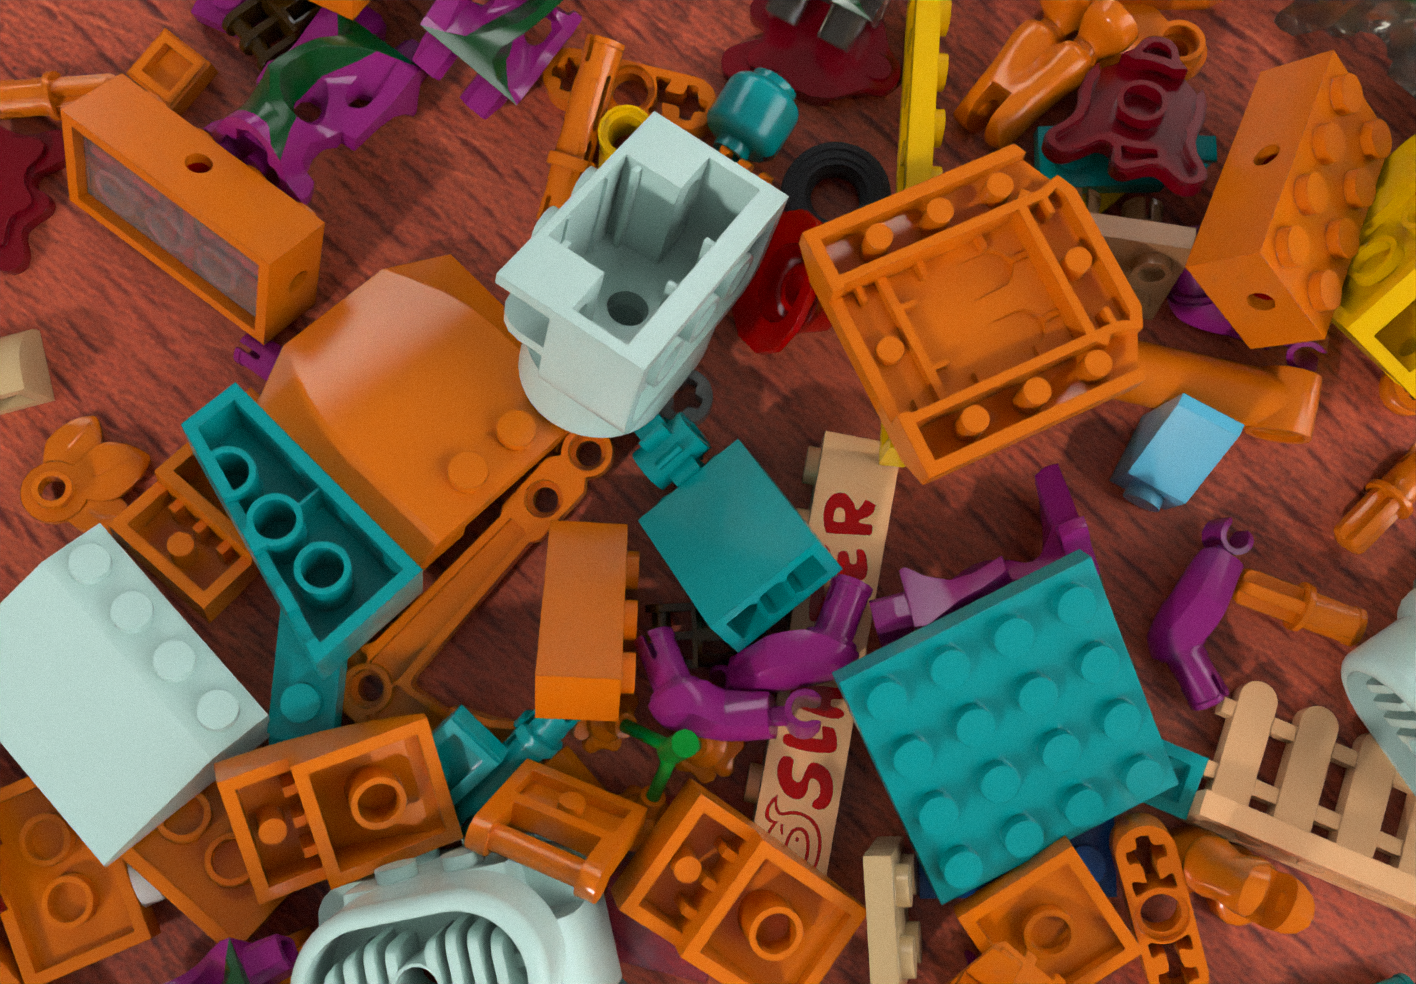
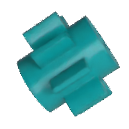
[632,412,712,490]

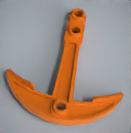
[343,432,615,743]

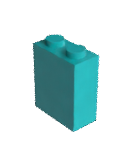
[638,439,843,653]

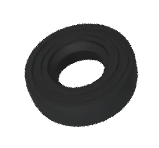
[780,142,891,224]

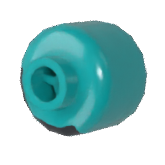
[707,67,799,163]

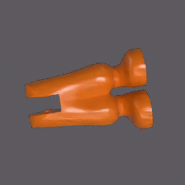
[953,0,1139,150]
[1146,825,1315,934]

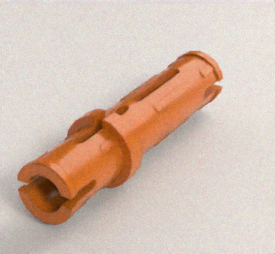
[535,33,625,219]

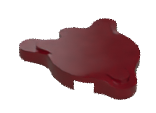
[721,0,901,107]
[1041,36,1208,197]
[0,125,66,275]

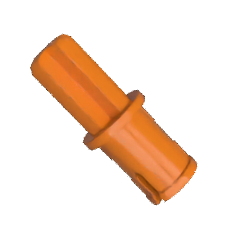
[0,71,116,121]
[1333,443,1416,555]
[1232,568,1368,647]

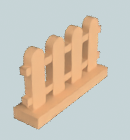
[1174,681,1416,919]

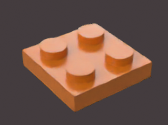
[953,835,1144,984]

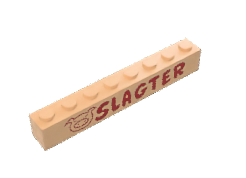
[743,431,899,876]

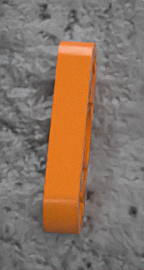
[542,48,716,139]
[1109,813,1209,984]

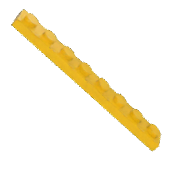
[878,0,952,467]

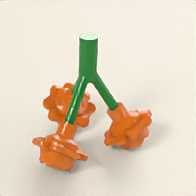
[570,694,746,852]

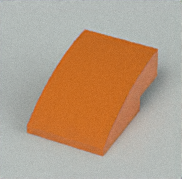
[108,387,260,624]
[214,713,463,905]
[610,778,866,984]

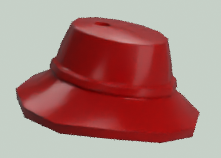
[732,209,832,355]

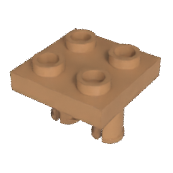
[1076,187,1196,320]

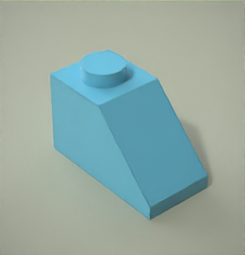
[1109,393,1245,512]

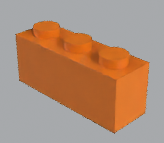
[535,520,640,722]

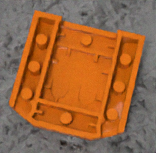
[799,143,1146,485]
[257,254,570,571]

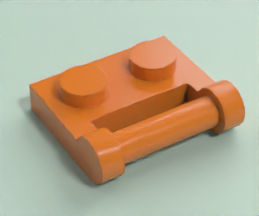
[464,758,648,904]

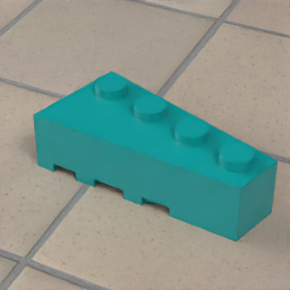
[181,382,423,682]

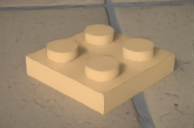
[863,836,922,984]

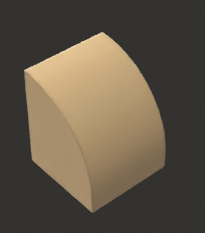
[0,329,55,415]

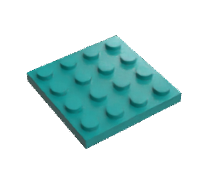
[832,549,1179,905]

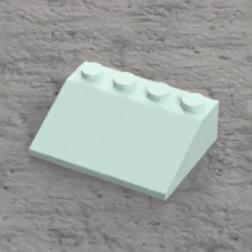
[0,523,270,867]

